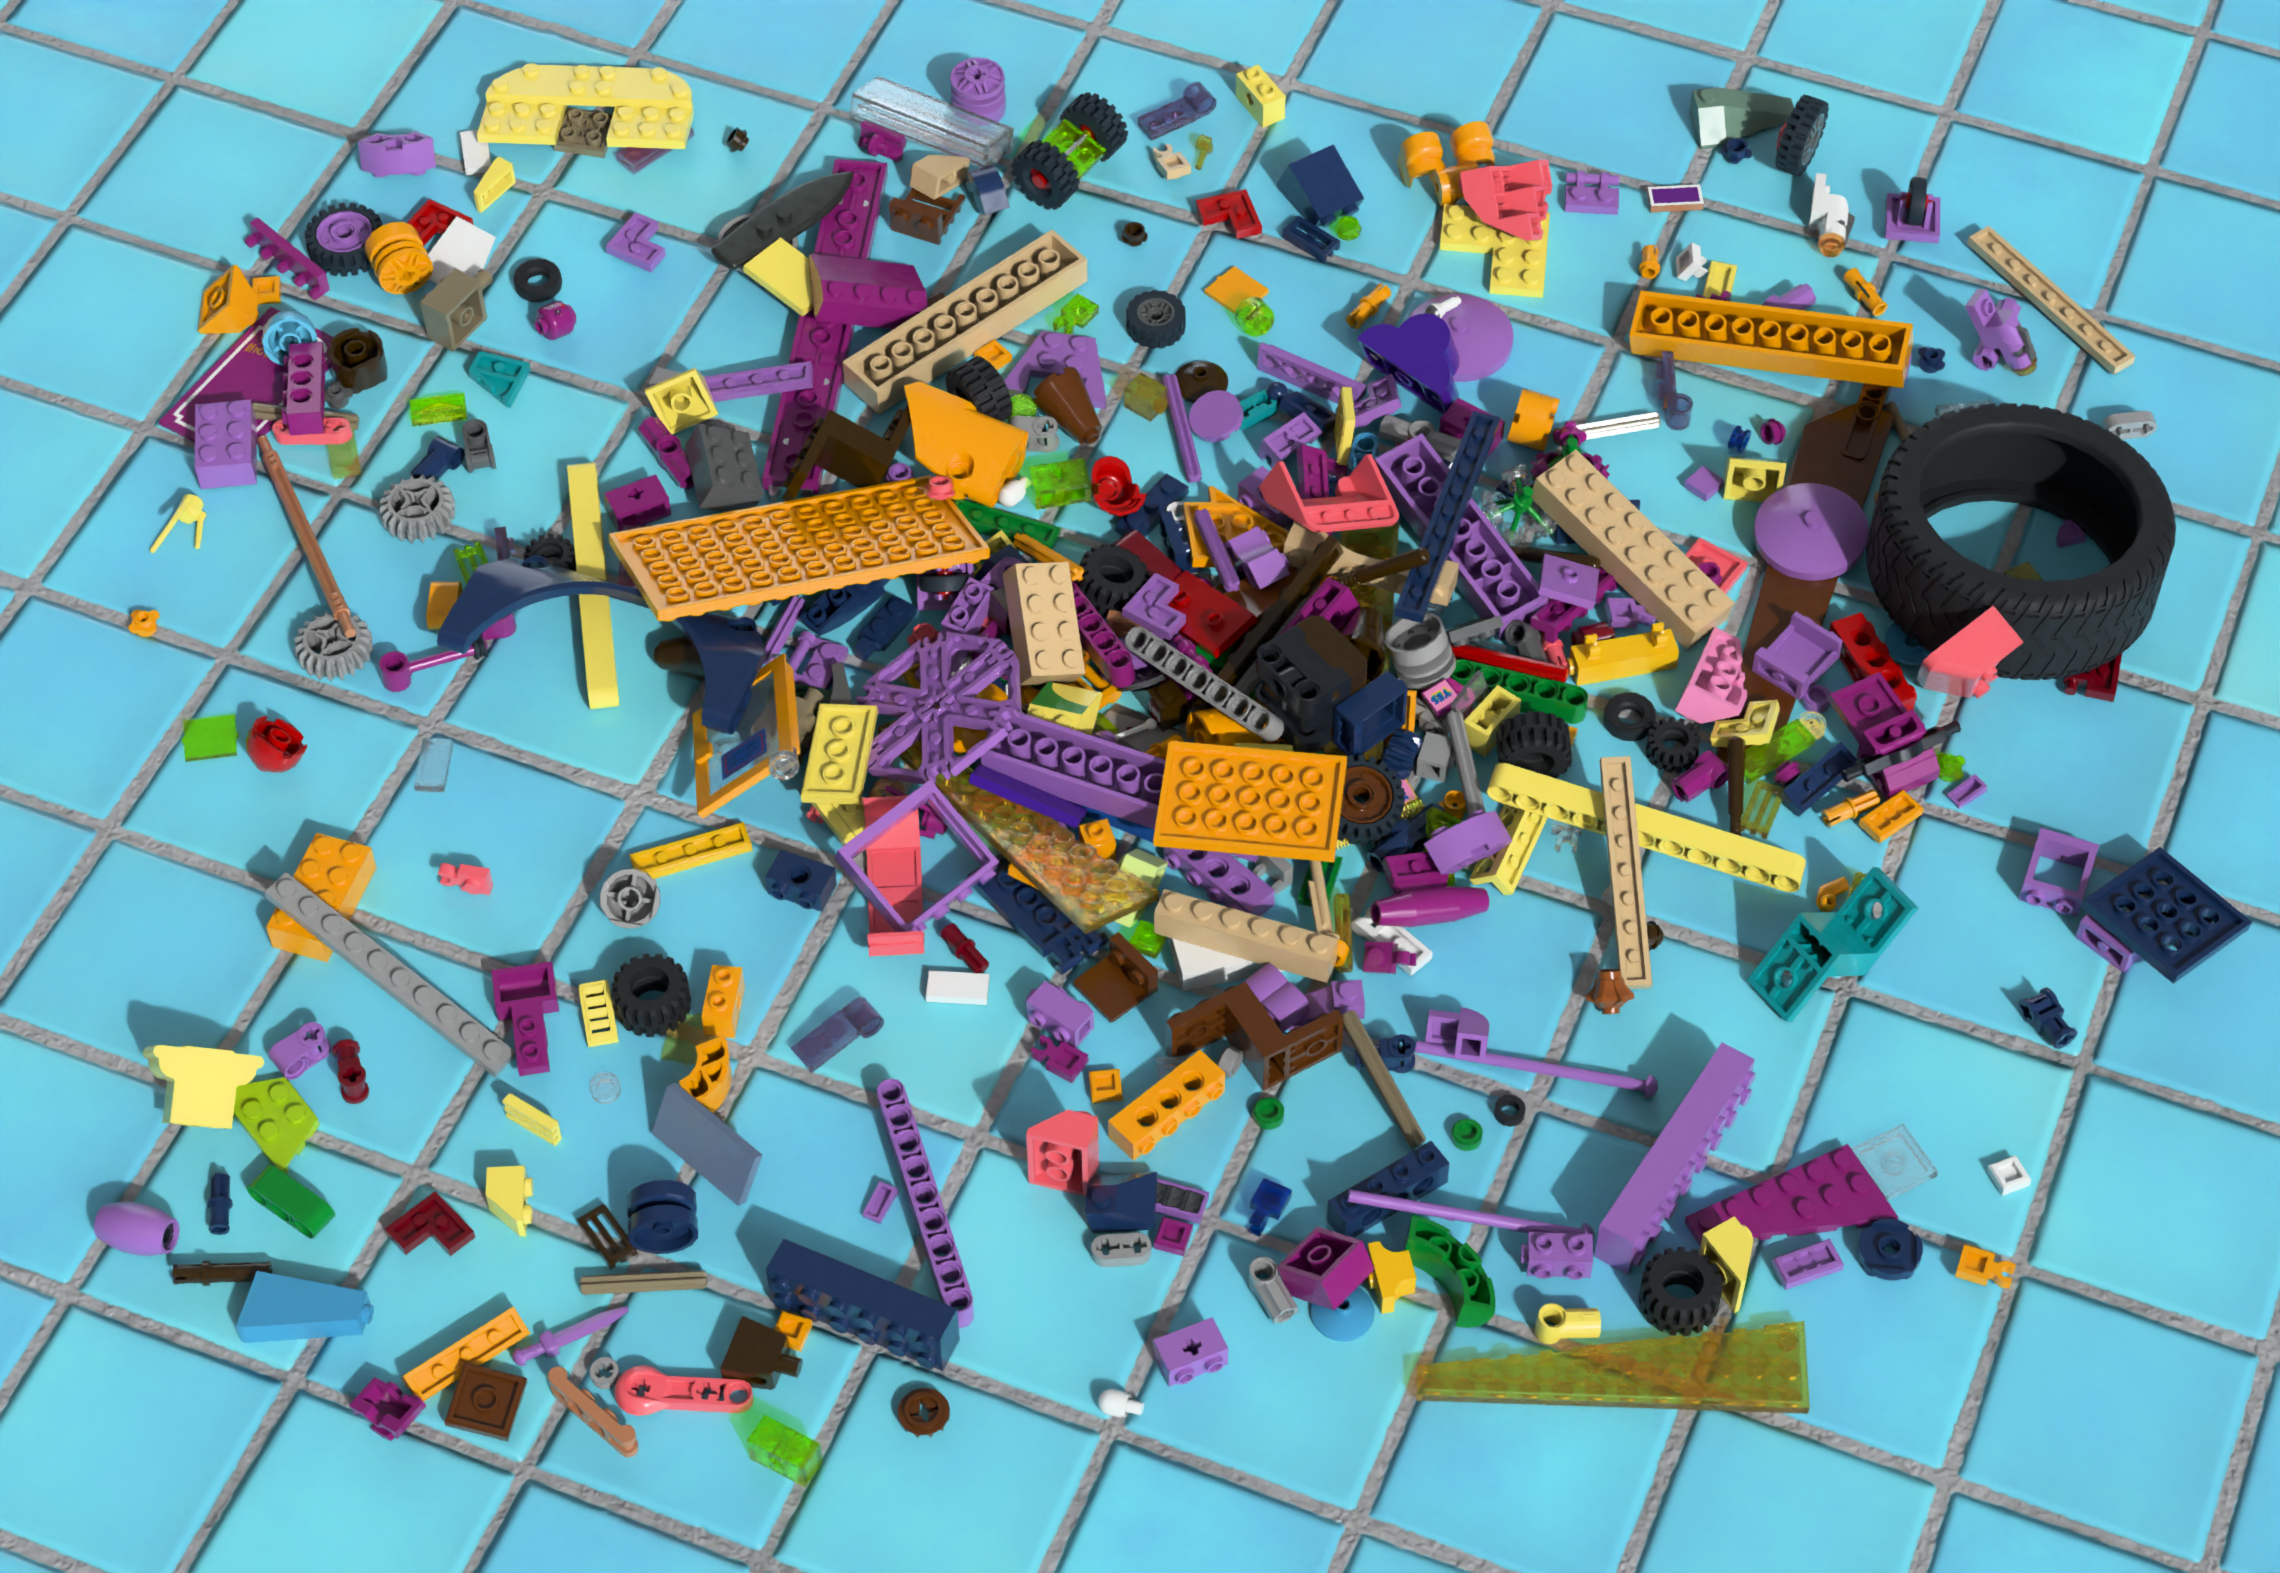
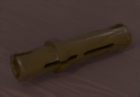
[172,1260,272,1286]

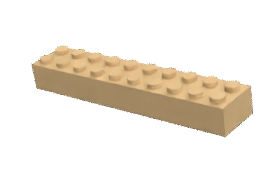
[842,229,1088,415]

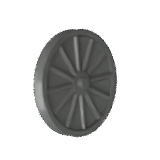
[1117,669,1167,692]

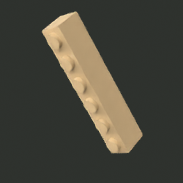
[1154,889,1338,983]

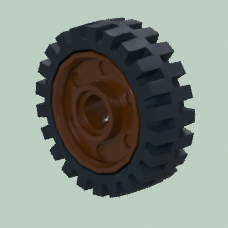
[1338,755,1405,845]

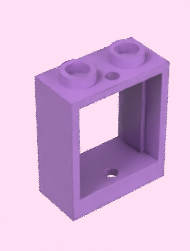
[2019,828,2099,917]

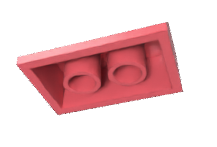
[1026,1110,1099,1196]

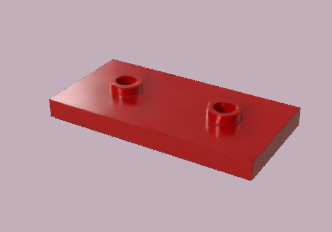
[1168,570,1258,659]

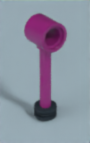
[379,635,488,692]

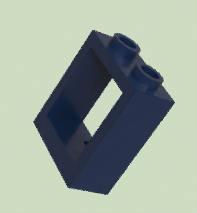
[1333,671,1408,759]

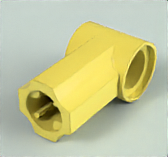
[1534,1303,1601,1344]

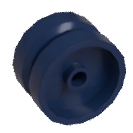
[627,1180,698,1254]

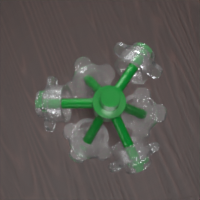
[1480,464,1557,546]

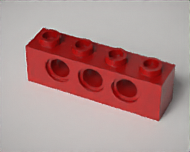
[1829,612,1917,711]

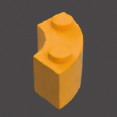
[679,1035,732,1113]

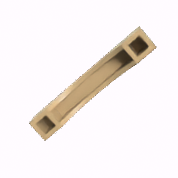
[1284,521,1459,607]

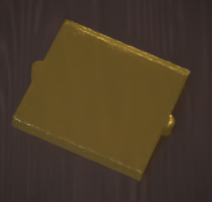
[661,1013,719,1065]

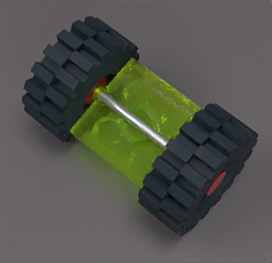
[1011,92,1128,210]

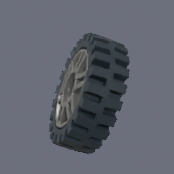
[1775,94,1829,176]

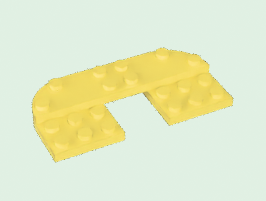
[477,63,694,149]

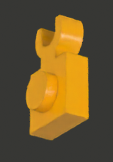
[1955,1244,2016,1288]

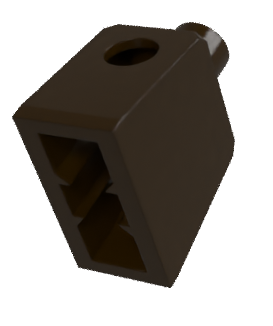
[720,1316,803,1390]

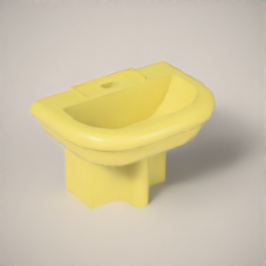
[143,1045,264,1129]

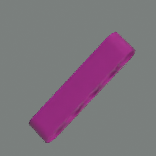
[1072,581,1135,688]

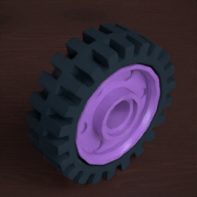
[305,203,383,277]

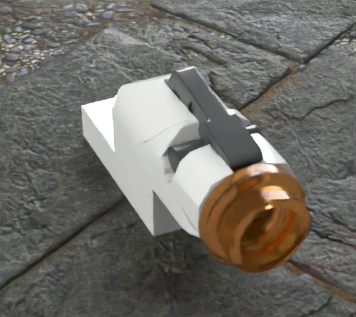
[1808,173,1855,257]

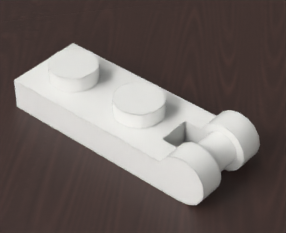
[1351,906,1433,976]

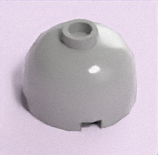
[600,868,661,928]

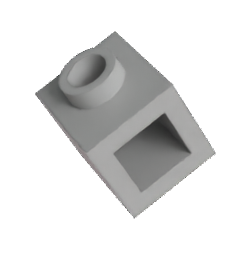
[1416,732,1456,783]

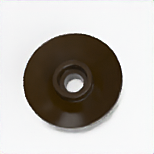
[1175,361,1228,403]

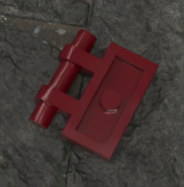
[2063,653,2122,702]

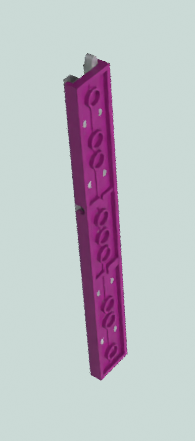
[762,159,888,502]

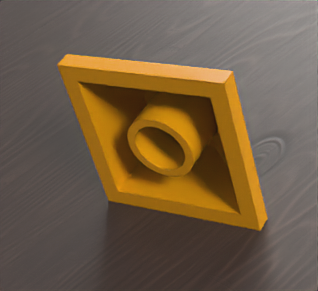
[198,265,259,334]

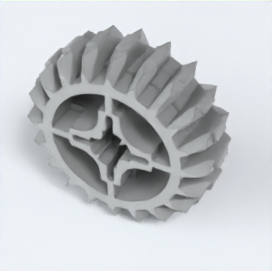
[379,474,456,544]
[294,611,373,682]

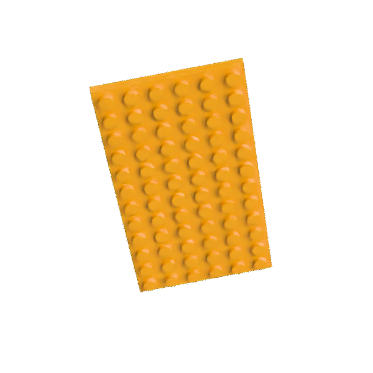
[609,475,990,621]

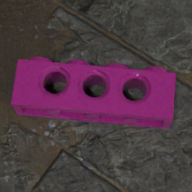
[282,342,326,436]
[1255,577,1360,663]

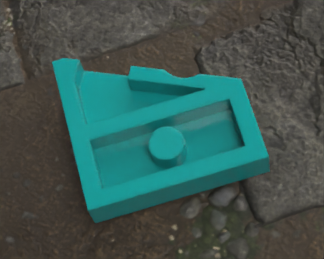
[468,351,531,408]

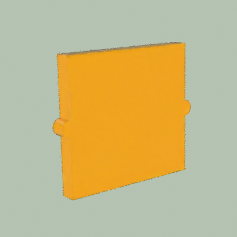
[1204,266,1269,317]

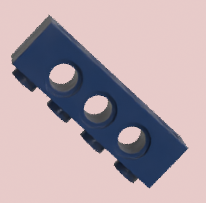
[1327,1141,1450,1238]

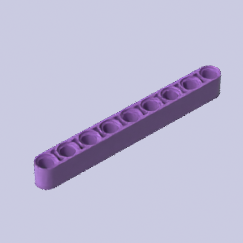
[877,1079,974,1328]

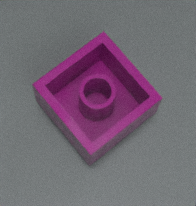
[1277,1226,1375,1310]

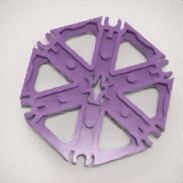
[854,631,1021,784]

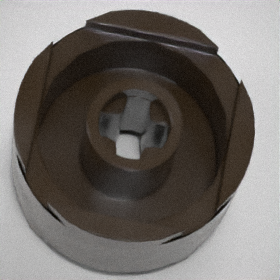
[328,328,388,394]

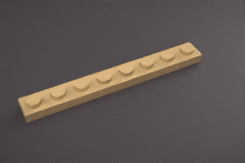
[1967,226,2136,375]
[1599,756,1652,989]

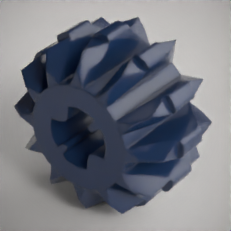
[1382,729,1423,780]

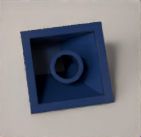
[1085,1172,1158,1233]

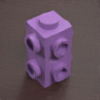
[1025,981,1094,1048]
[1520,1232,1593,1280]

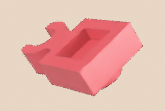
[438,863,493,895]

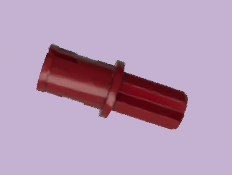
[940,923,989,973]

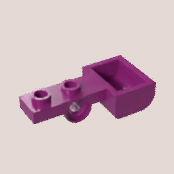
[491,961,560,1076]

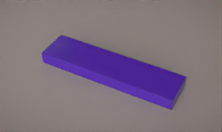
[968,764,1088,828]

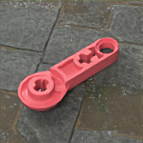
[614,1365,754,1416]

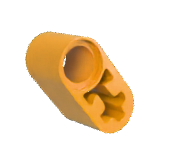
[426,581,463,630]

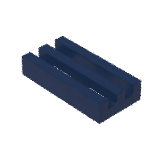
[1282,216,1340,263]

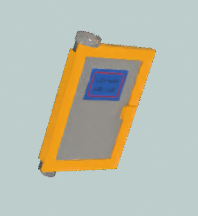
[692,653,800,818]

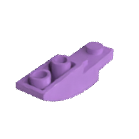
[914,577,995,682]

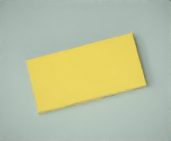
[801,703,878,805]

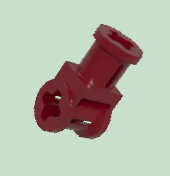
[332,1039,369,1104]

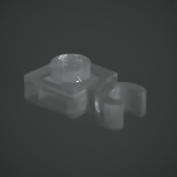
[1551,819,1582,853]

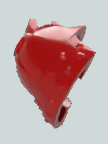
[1090,456,1146,517]

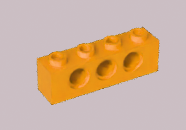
[1108,1050,1225,1161]

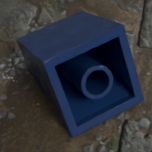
[1276,144,1364,228]

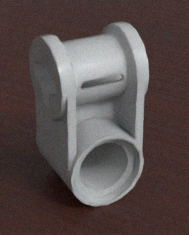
[1008,415,1060,453]

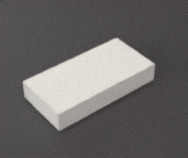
[460,130,491,176]
[926,971,990,1005]

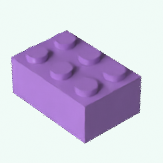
[195,399,257,489]

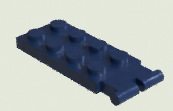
[967,844,1109,975]

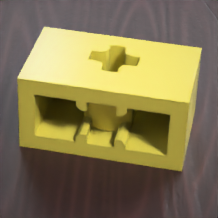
[1236,65,1286,128]
[1464,685,1521,757]

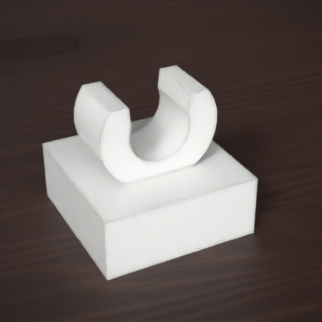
[1676,242,1707,281]

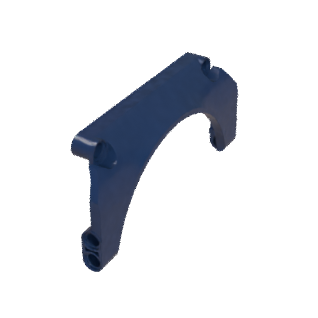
[437,555,766,735]

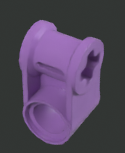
[268,1022,331,1080]

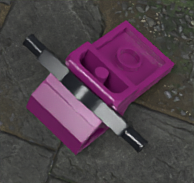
[1828,672,1961,800]

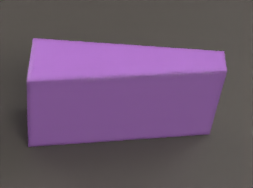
[1946,774,1987,809]
[862,1181,899,1224]

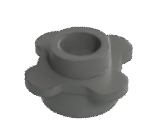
[325,381,353,409]

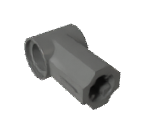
[1505,620,1549,663]

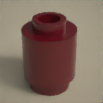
[1571,621,1615,646]

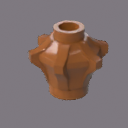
[1586,969,1634,1014]

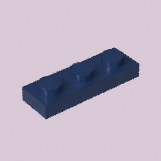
[1115,473,1189,537]
[1779,742,1858,817]

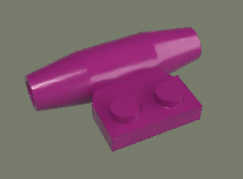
[1370,852,1489,927]

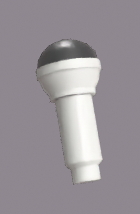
[1425,296,1461,318]

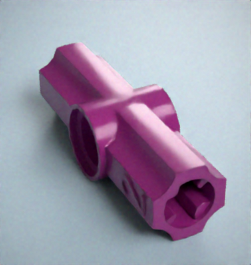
[638,416,694,490]

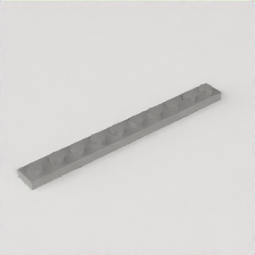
[265,872,516,1077]

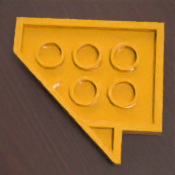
[1183,486,1289,568]

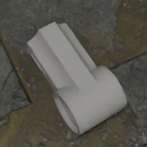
[1248,1257,1298,1324]

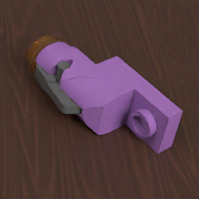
[1965,288,2037,376]

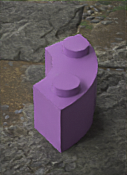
[358,131,436,177]
[1223,526,1290,590]
[1424,809,1513,875]

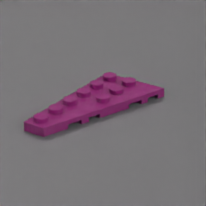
[1685,1144,1898,1246]

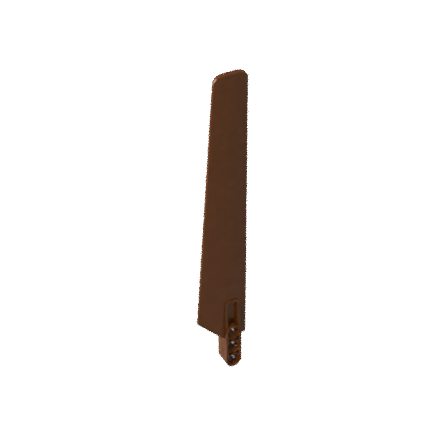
[1716,383,1895,776]

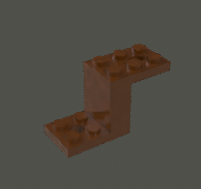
[1166,982,1344,1091]

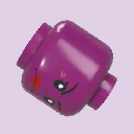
[534,301,576,340]

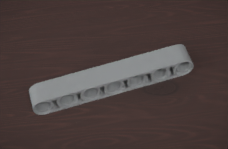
[1125,626,1284,741]

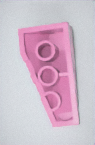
[1675,627,1747,724]

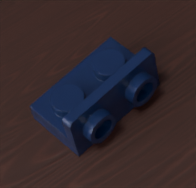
[1160,510,1202,573]

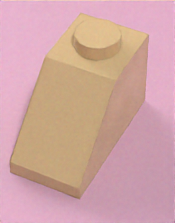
[910,155,970,200]

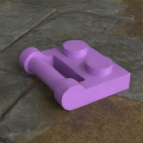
[788,631,849,697]

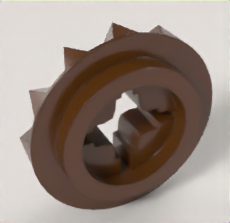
[898,1388,950,1438]

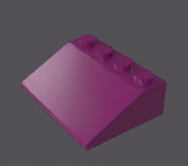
[809,254,928,329]

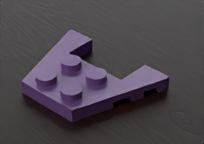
[1004,331,1106,409]

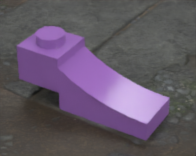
[1287,980,1365,1030]

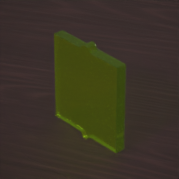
[181,714,240,762]

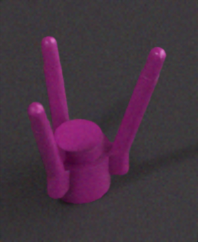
[885,786,948,839]

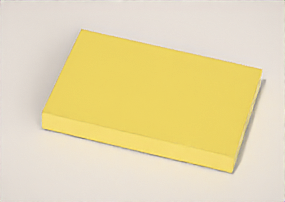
[743,237,814,317]

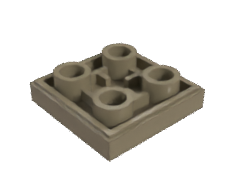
[553,108,613,158]

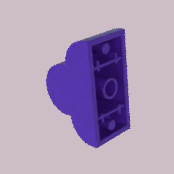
[1357,313,1459,414]

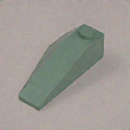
[1689,87,1794,149]

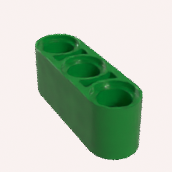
[246,1164,335,1239]

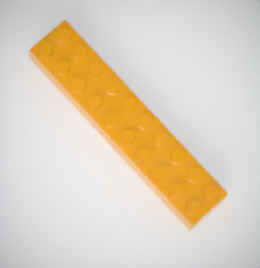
[1629,290,1913,388]

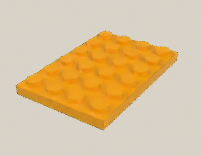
[1153,741,1347,862]

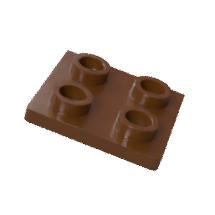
[1073,932,1158,1023]

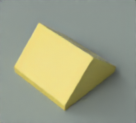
[644,368,718,434]

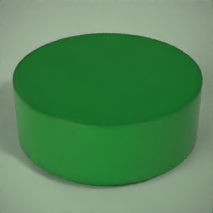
[1253,1097,1284,1130]
[1451,1119,1483,1151]

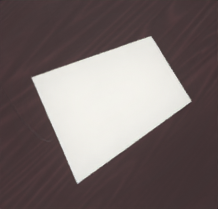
[428,216,496,285]

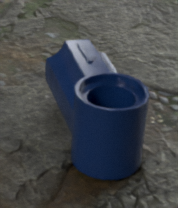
[410,436,465,481]

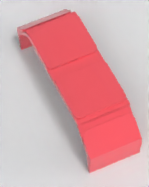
[863,795,925,957]

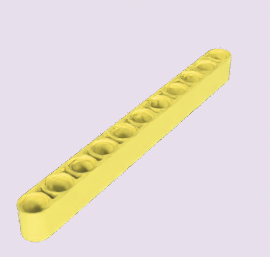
[567,462,619,710]
[1487,763,1806,892]

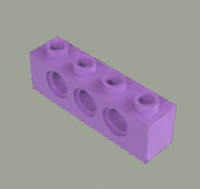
[1164,847,1275,916]

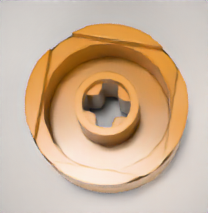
[1507,388,1560,452]

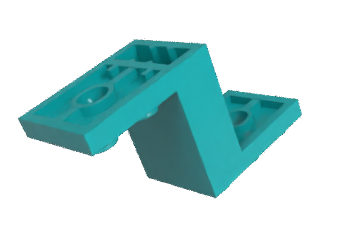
[1747,867,1919,1022]

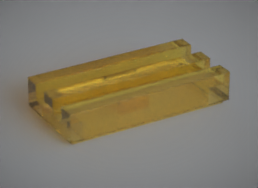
[1741,780,1785,839]

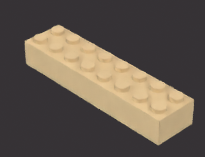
[1532,450,1735,651]

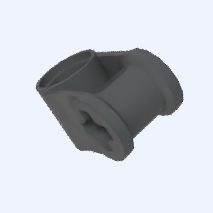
[462,419,497,473]

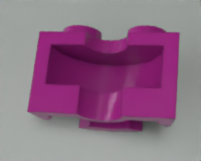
[349,1377,426,1441]

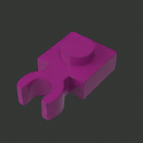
[1031,1035,1089,1083]

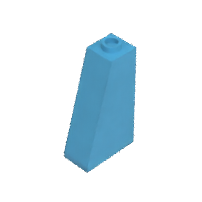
[236,1271,374,1343]

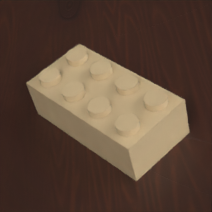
[1003,562,1085,685]

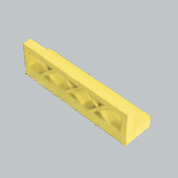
[1469,804,1547,895]

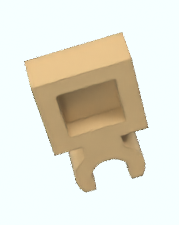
[1153,144,1191,180]

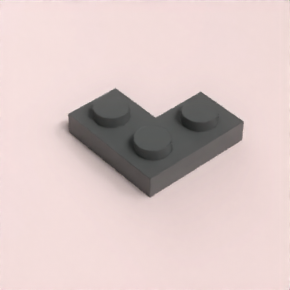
[1446,615,1503,648]

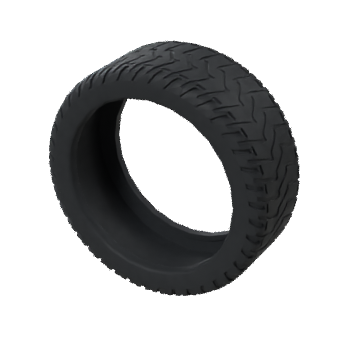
[1866,403,2176,680]

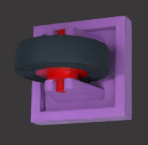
[1885,177,1941,243]
[916,563,974,611]

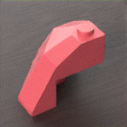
[1459,160,1552,241]

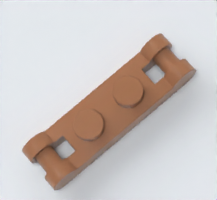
[548,1366,639,1457]

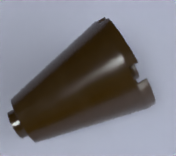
[1340,607,1385,682]
[654,636,705,682]

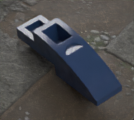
[798,578,891,636]

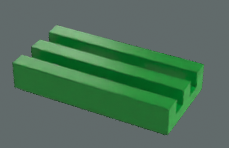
[1298,856,1343,907]

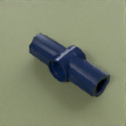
[1367,803,1449,873]

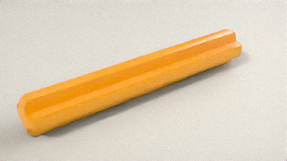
[1013,533,1084,581]

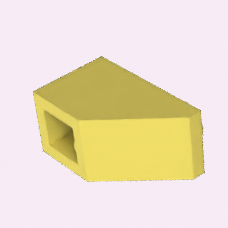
[485,1166,534,1236]

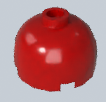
[246,716,307,773]

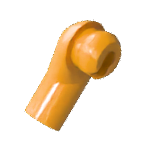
[1816,877,1850,912]

